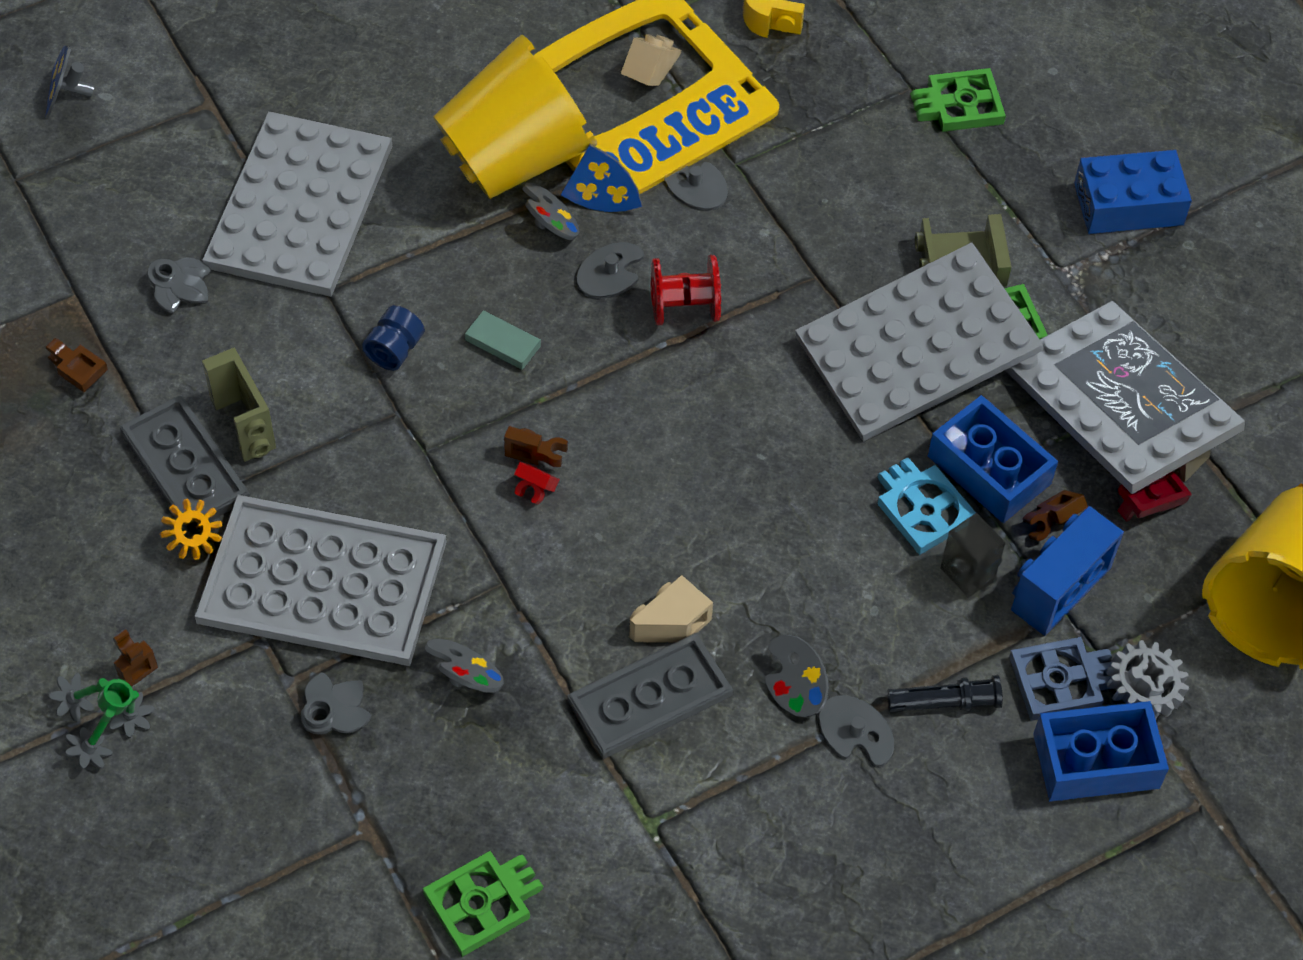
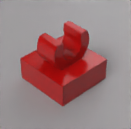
[514,462,560,504]

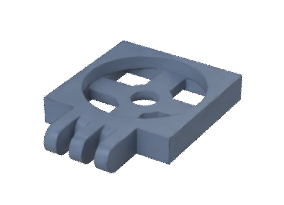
[1009,637,1112,721]

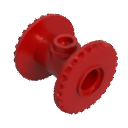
[650,255,721,325]

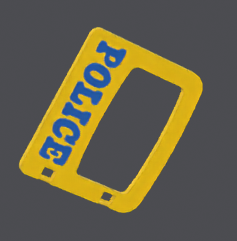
[533,0,779,194]

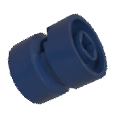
[362,305,425,371]

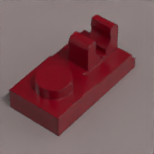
[1118,471,1192,522]

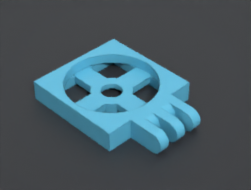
[877,458,978,555]

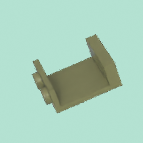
[915,214,1011,287]
[202,347,276,462]

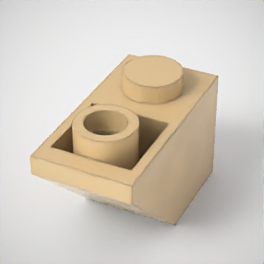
[621,34,682,86]
[629,575,713,642]

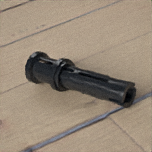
[887,675,1003,713]

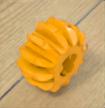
[160,499,222,560]

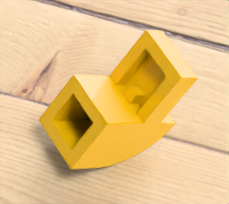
[743,0,805,38]

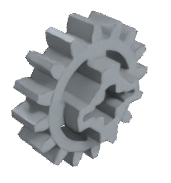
[1106,640,1189,719]

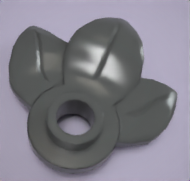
[147,257,211,313]
[301,672,372,734]

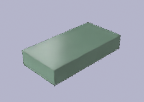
[465,310,541,370]

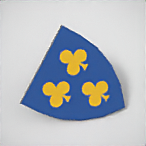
[45,45,94,119]
[561,144,642,212]

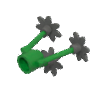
[48,673,155,769]

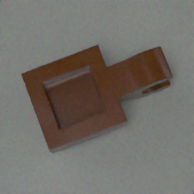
[46,338,108,392]
[504,426,568,467]
[1023,490,1088,541]
[113,629,158,687]

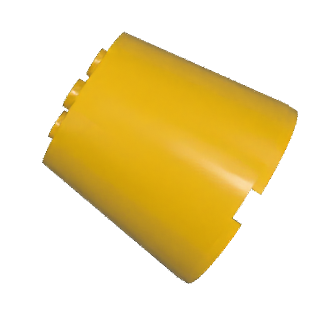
[433,35,597,199]
[1202,487,1303,670]

